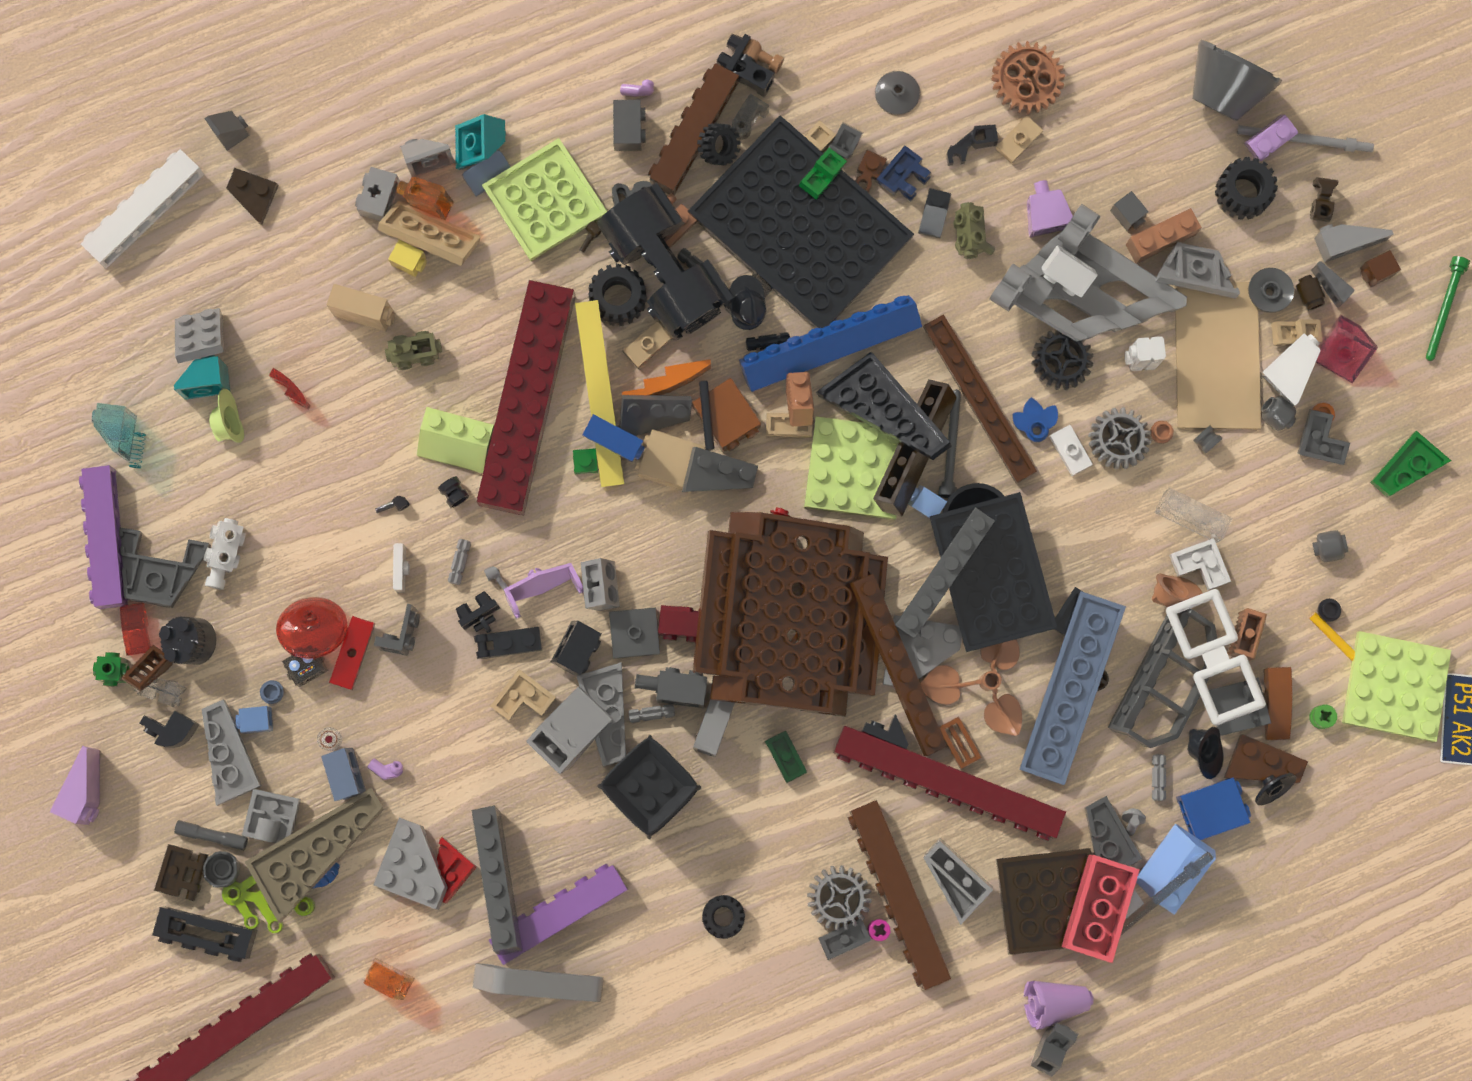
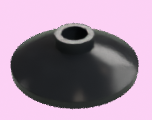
[1255,773,1296,806]

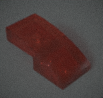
[269,368,311,410]
[120,603,151,656]

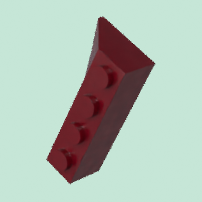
[658,605,699,643]

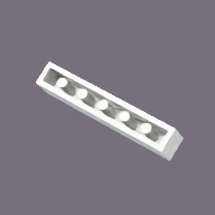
[81,149,204,269]

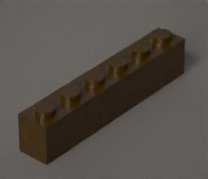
[873,379,957,517]

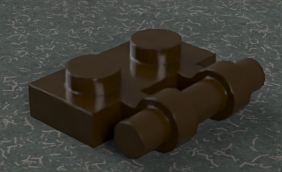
[154,844,208,901]

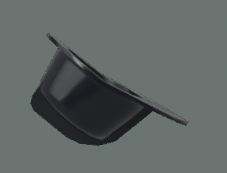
[729,275,767,330]
[1187,727,1224,779]

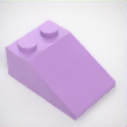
[50,746,100,825]

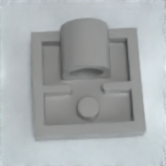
[242,789,301,843]

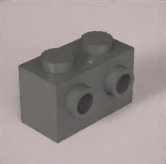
[613,100,646,151]

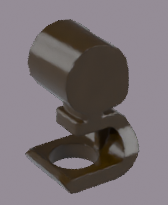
[1310,177,1339,222]

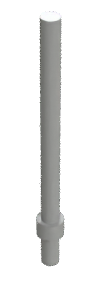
[1237,125,1374,152]

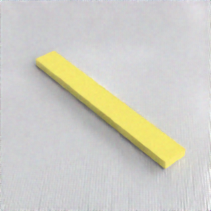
[575,300,624,487]

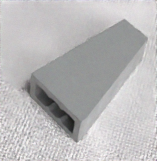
[693,700,735,758]

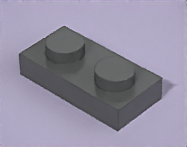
[818,919,871,960]

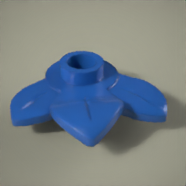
[1013,397,1058,442]

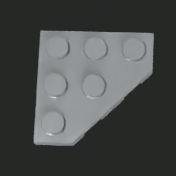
[883,615,962,687]
[373,818,448,910]

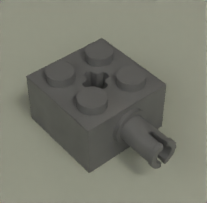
[635,667,707,709]

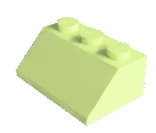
[417,407,494,474]

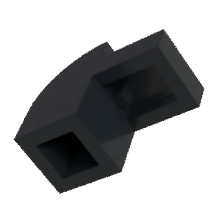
[139,711,200,748]

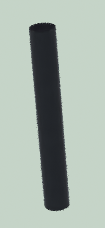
[699,381,715,451]

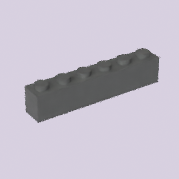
[895,508,995,638]
[472,805,522,956]

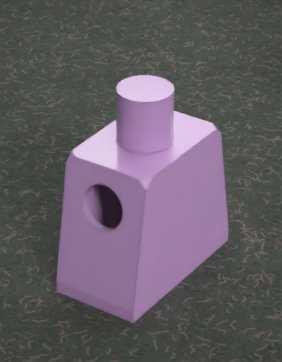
[1027,180,1073,237]

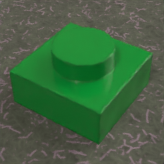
[573,448,598,474]

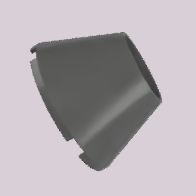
[1192,40,1282,121]

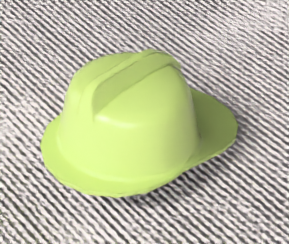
[209,389,244,443]

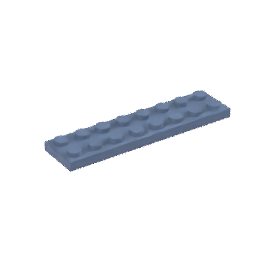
[1019,591,1126,785]

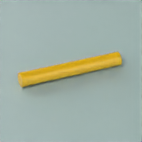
[1309,612,1355,661]

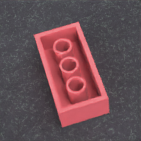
[1062,855,1139,963]

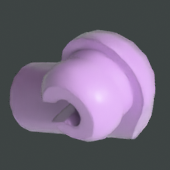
[620,80,654,97]
[367,758,403,780]

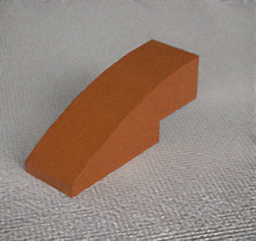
[1263,667,1292,740]

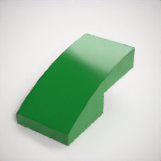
[799,147,847,200]

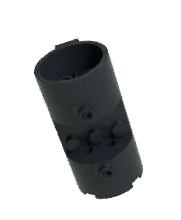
[597,182,736,341]

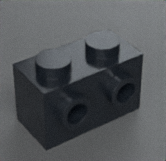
[550,620,602,675]

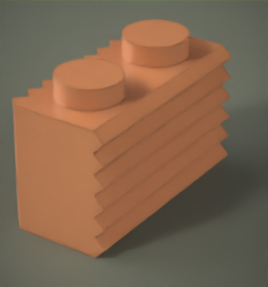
[786,372,814,427]
[1227,608,1267,661]

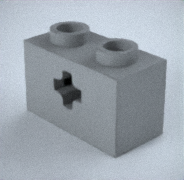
[355,167,400,221]

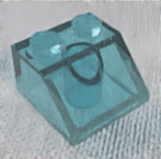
[92,403,137,461]

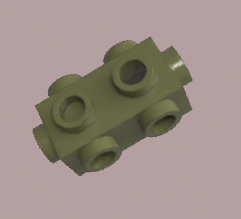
[953,202,995,259]
[385,331,442,370]

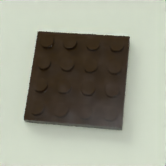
[996,848,1092,955]

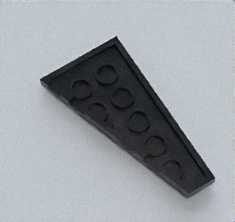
[816,351,952,460]

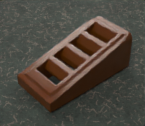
[122,645,173,692]

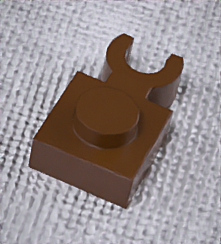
[855,150,887,192]

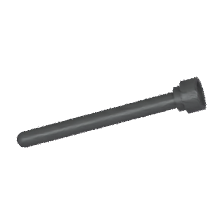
[938,389,961,498]

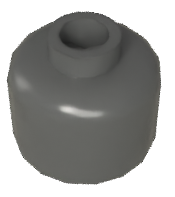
[1261,396,1296,431]
[1312,530,1348,562]

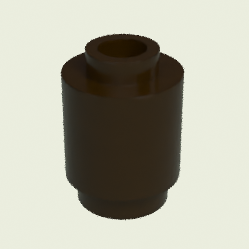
[1296,275,1325,311]

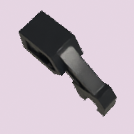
[946,124,998,166]

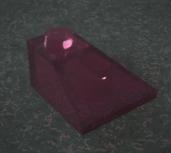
[1316,314,1378,383]

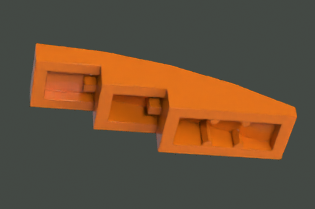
[622,359,711,396]

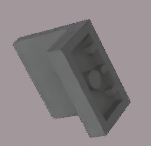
[374,604,420,656]
[1209,677,1271,736]

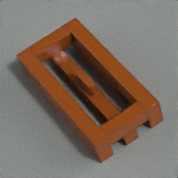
[939,716,982,769]

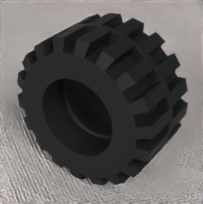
[1215,157,1278,220]
[588,264,647,326]

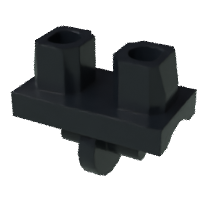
[456,591,500,633]

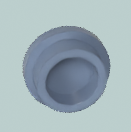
[260,680,284,704]

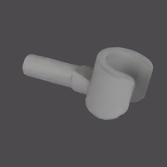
[484,566,508,590]

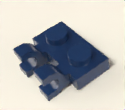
[877,145,931,202]

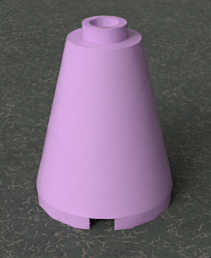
[1024,981,1094,1030]

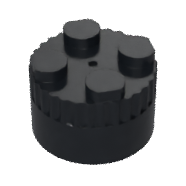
[159,616,216,665]

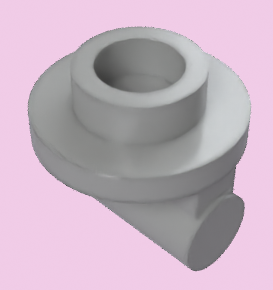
[1122,808,1146,836]

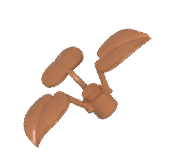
[920,639,1022,736]

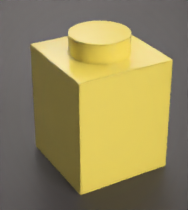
[388,239,427,277]

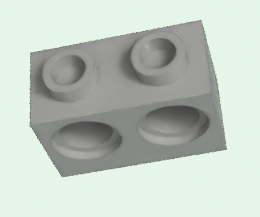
[581,558,620,611]

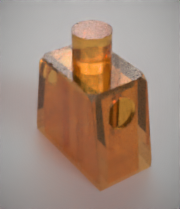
[396,177,454,220]
[363,957,415,1000]

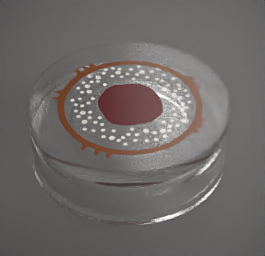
[317,727,342,751]

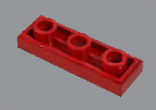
[329,616,375,690]

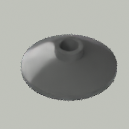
[875,71,920,115]
[1248,268,1294,313]

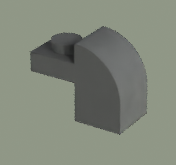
[1030,1023,1078,1077]

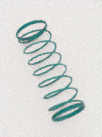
[129,432,146,468]

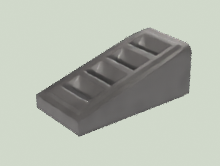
[1311,261,1355,308]

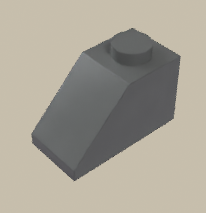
[204,111,249,151]

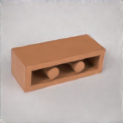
[1126,208,1202,264]

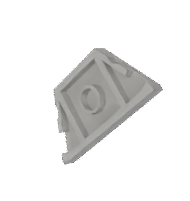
[1156,242,1240,299]

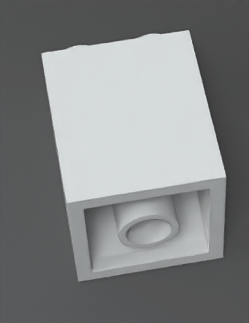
[1261,333,1321,406]

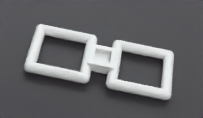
[1166,589,1266,726]

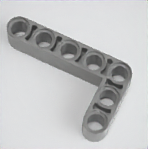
[473,963,603,1002]

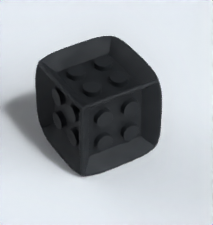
[598,735,701,839]

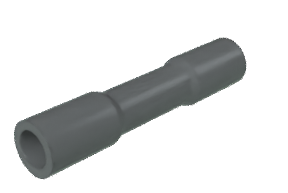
[174,820,248,851]

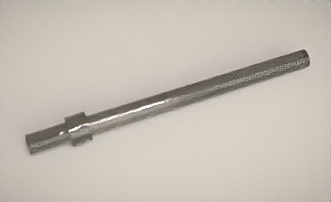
[1120,852,1214,936]

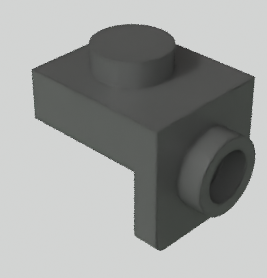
[829,122,863,159]

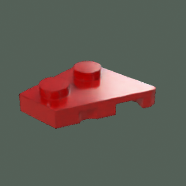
[437,837,477,904]

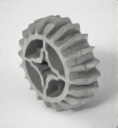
[1088,407,1151,469]
[807,865,872,931]

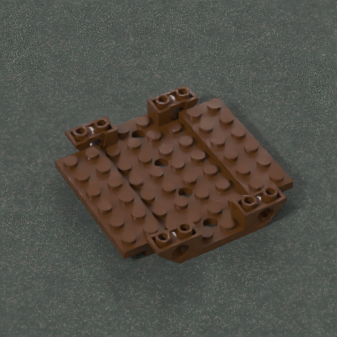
[693,512,888,717]

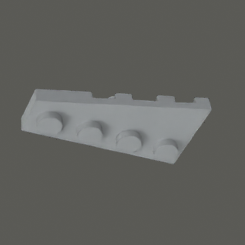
[576,662,626,767]
[202,699,261,806]

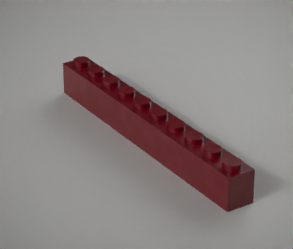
[833,725,1066,841]
[127,953,336,1081]

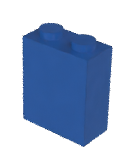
[582,414,645,462]
[1176,778,1251,840]

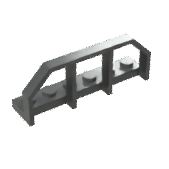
[1108,609,1217,748]

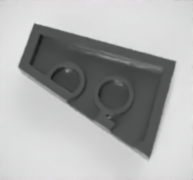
[619,395,692,436]
[682,447,758,492]
[1085,796,1142,866]

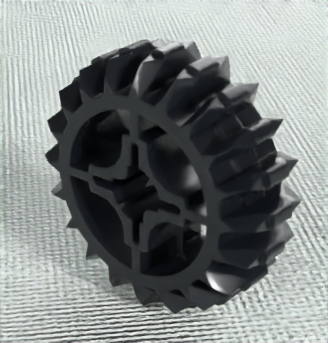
[1031,330,1094,390]

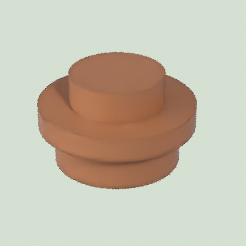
[1150,421,1174,444]

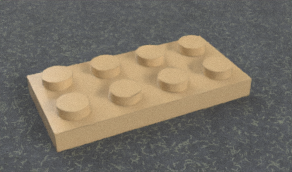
[378,201,481,266]

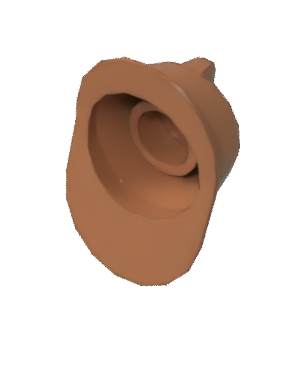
[1152,573,1203,607]

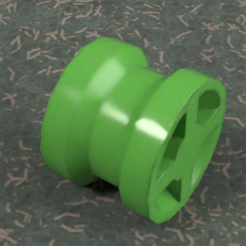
[1309,705,1337,729]

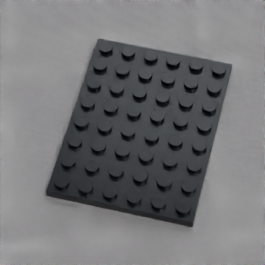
[688,115,914,328]

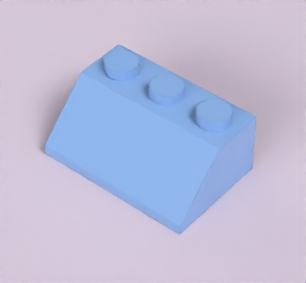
[1136,823,1216,915]

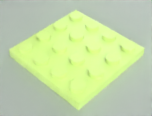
[482,138,607,261]
[804,416,899,520]
[1342,631,1451,742]

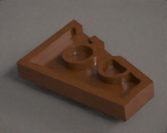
[1224,734,1308,783]

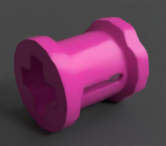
[868,919,890,941]

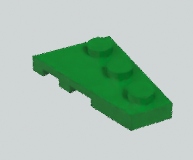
[1370,430,1452,498]

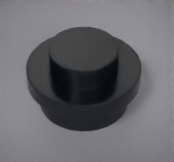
[1317,598,1341,622]

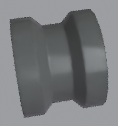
[1193,425,1223,454]

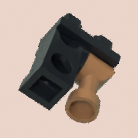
[717,34,784,98]

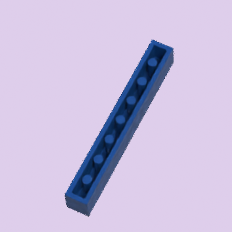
[739,295,923,392]

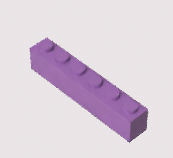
[79,465,128,609]
[489,863,628,965]

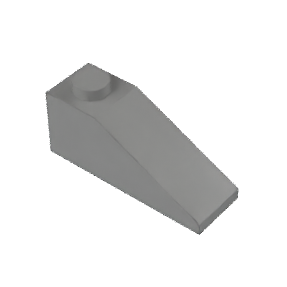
[1314,224,1393,263]

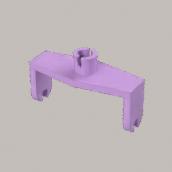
[504,563,584,619]

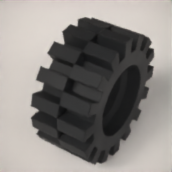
[697,123,741,166]
[702,895,745,939]

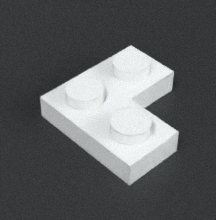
[1169,538,1231,590]

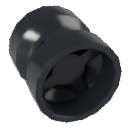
[438,476,470,508]

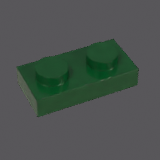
[765,730,807,783]

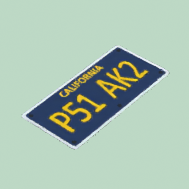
[1440,673,1472,765]

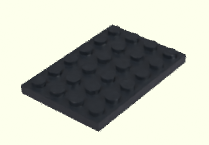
[929,492,1058,652]

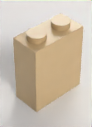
[326,284,395,332]
[635,429,705,493]

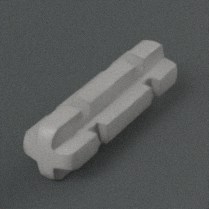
[448,539,471,585]
[629,704,675,723]
[1152,754,1166,801]

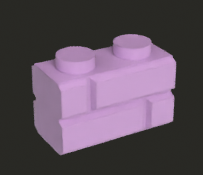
[1244,115,1298,161]

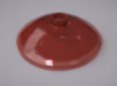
[276,597,348,659]

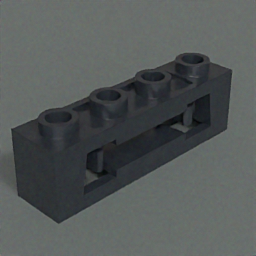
[152,907,257,962]

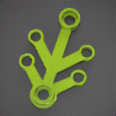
[222,876,315,933]

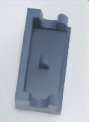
[321,748,366,801]

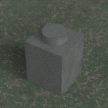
[1110,191,1149,231]

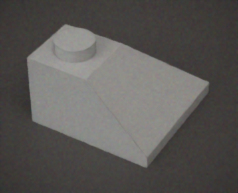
[400,139,455,178]

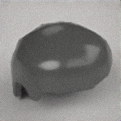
[203,851,240,888]

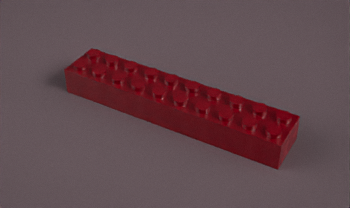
[476,280,576,516]

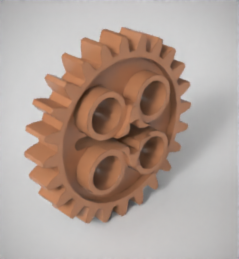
[991,41,1065,114]

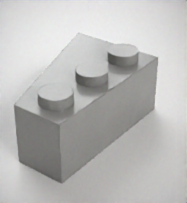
[924,838,993,925]

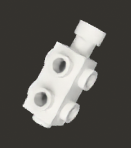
[204,518,246,590]

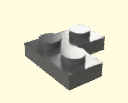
[1297,409,1350,465]

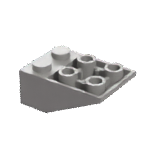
[526,686,613,774]

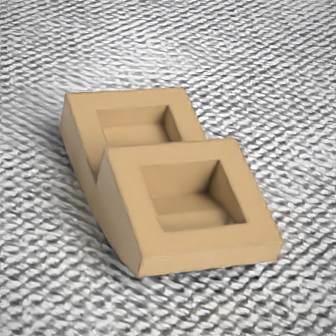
[1271,319,1323,346]

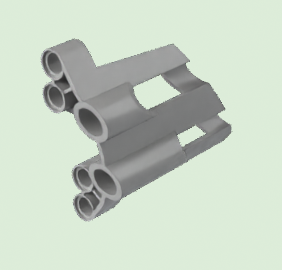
[989,204,1187,342]

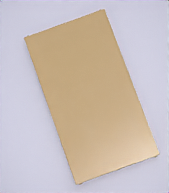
[1175,282,1261,430]

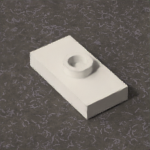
[1049,425,1093,476]
[393,543,410,593]

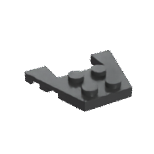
[119,527,211,608]

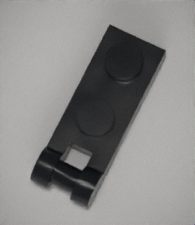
[474,627,542,659]

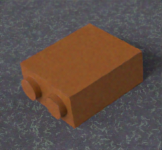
[692,378,761,452]

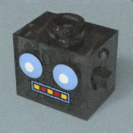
[282,644,328,687]

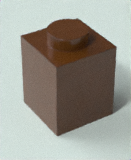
[1360,250,1401,287]

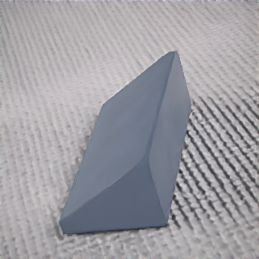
[462,150,510,197]

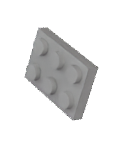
[175,308,224,364]

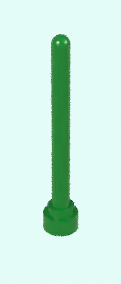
[1426,256,1470,361]

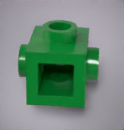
[93,652,130,687]

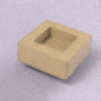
[805,120,836,152]

